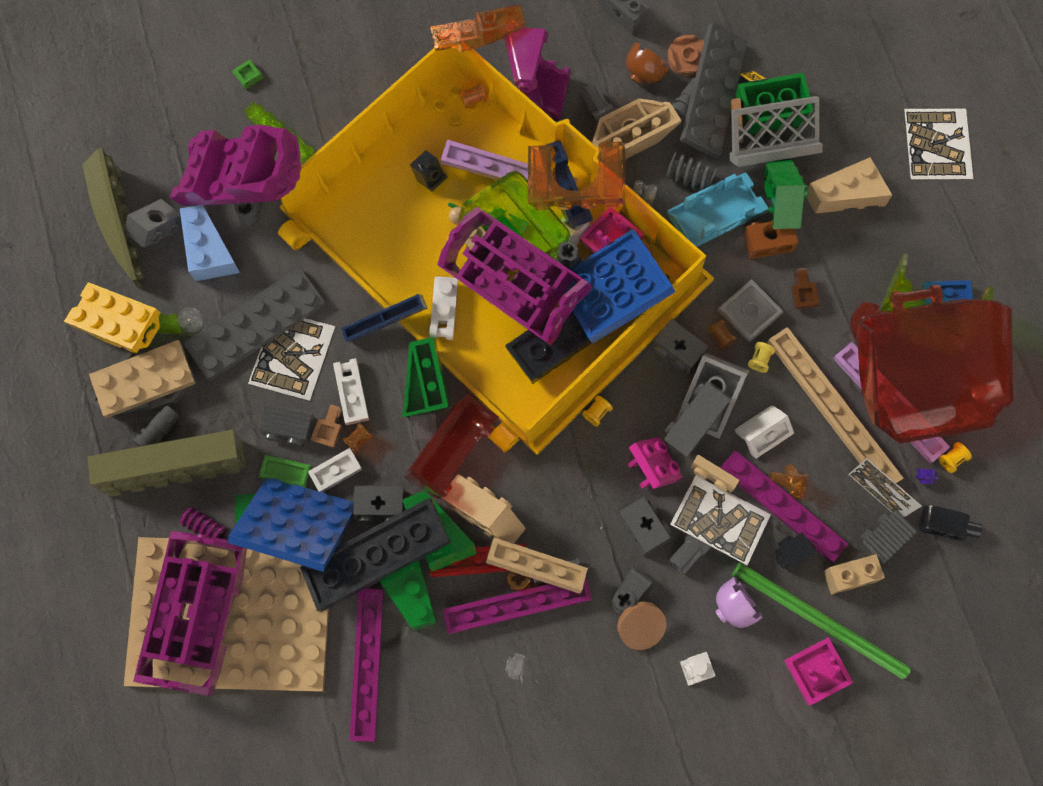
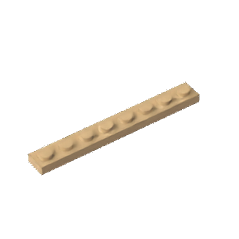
[767,327,903,483]

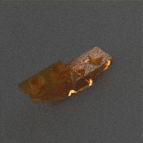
[430,5,526,53]

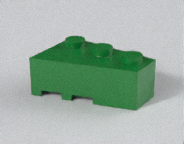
[763,159,808,229]
[402,337,451,418]
[402,490,476,572]
[380,560,437,631]

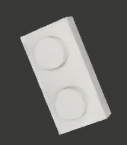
[308,448,362,492]

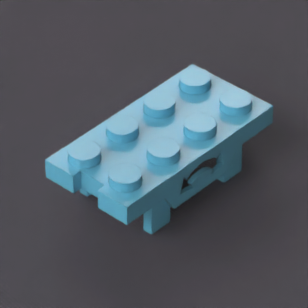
[667,172,769,247]

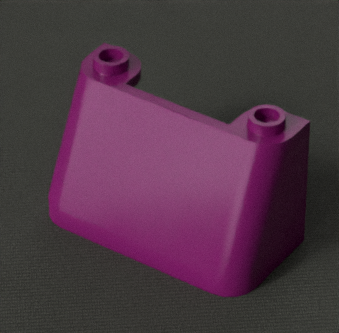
[504,27,572,120]

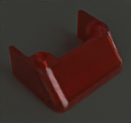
[404,394,499,499]

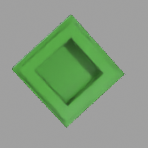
[232,59,263,90]

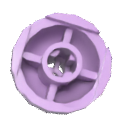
[716,577,763,628]

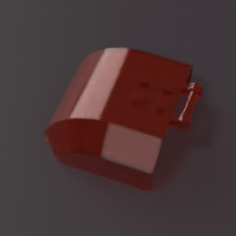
[856,284,1014,444]

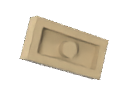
[690,455,739,493]

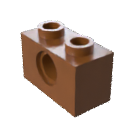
[744,220,798,259]

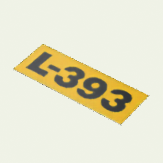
[740,71,766,81]

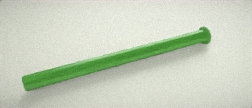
[731,561,911,679]

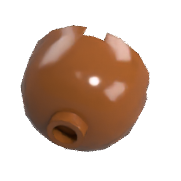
[626,42,670,85]

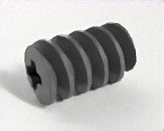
[667,152,718,191]

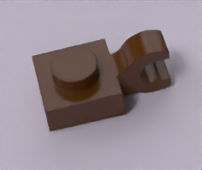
[791,268,820,310]

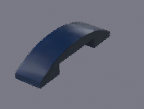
[539,140,593,228]

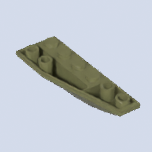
[83,148,144,288]

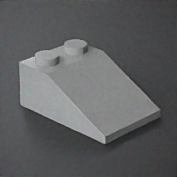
[676,353,749,439]

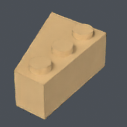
[440,474,526,544]

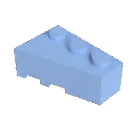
[180,205,240,281]

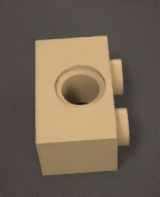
[823,554,885,595]

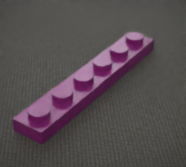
[720,450,848,564]
[442,577,592,635]
[349,589,384,742]

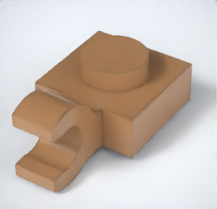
[311,405,342,449]

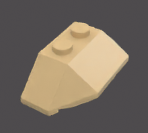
[592,99,681,162]

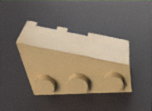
[807,157,892,213]

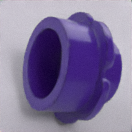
[915,469,940,484]

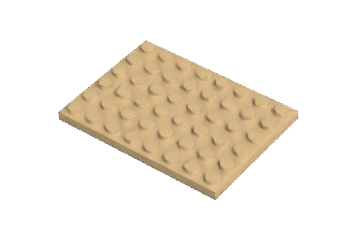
[124,537,329,692]

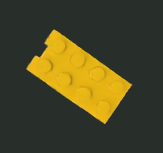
[64,282,161,353]

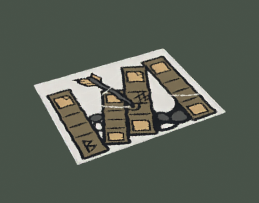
[904,109,973,179]
[248,318,335,401]
[848,458,921,517]
[670,475,771,565]

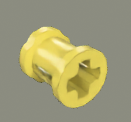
[748,342,775,373]

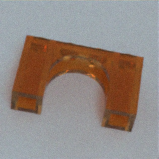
[528,142,625,211]

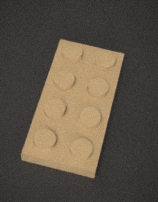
[89,340,196,419]

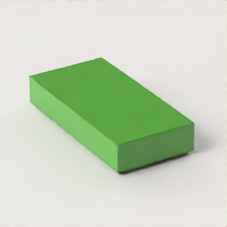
[259,455,312,488]

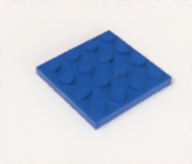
[563,229,676,344]
[228,478,354,572]

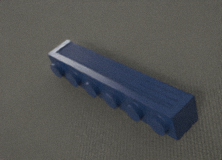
[341,294,428,342]

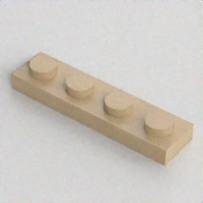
[486,537,588,594]

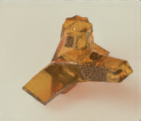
[769,464,808,499]

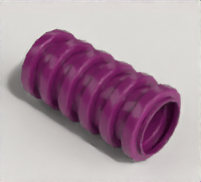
[180,507,227,539]

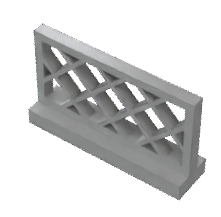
[730,96,823,167]

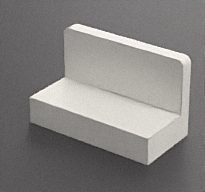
[735,405,794,458]

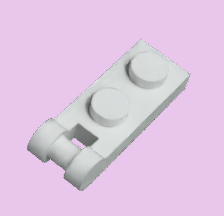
[430,276,458,340]
[333,358,369,425]

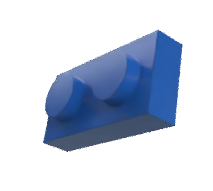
[922,280,974,307]

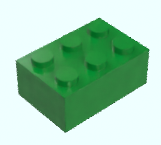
[735,73,812,136]

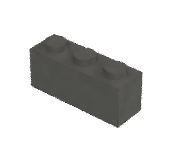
[664,381,732,457]

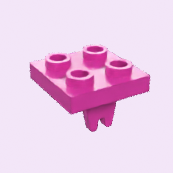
[579,206,644,253]
[628,437,683,489]
[783,637,854,706]

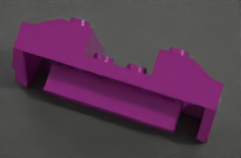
[170,125,301,206]
[437,207,593,345]
[133,531,247,697]

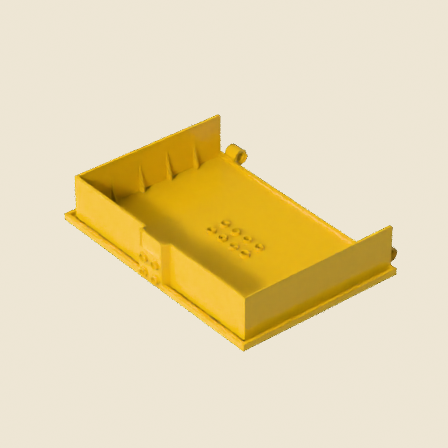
[278,31,714,455]

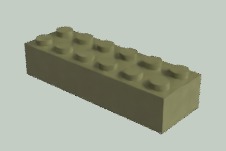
[87,430,247,496]

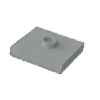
[717,279,784,343]

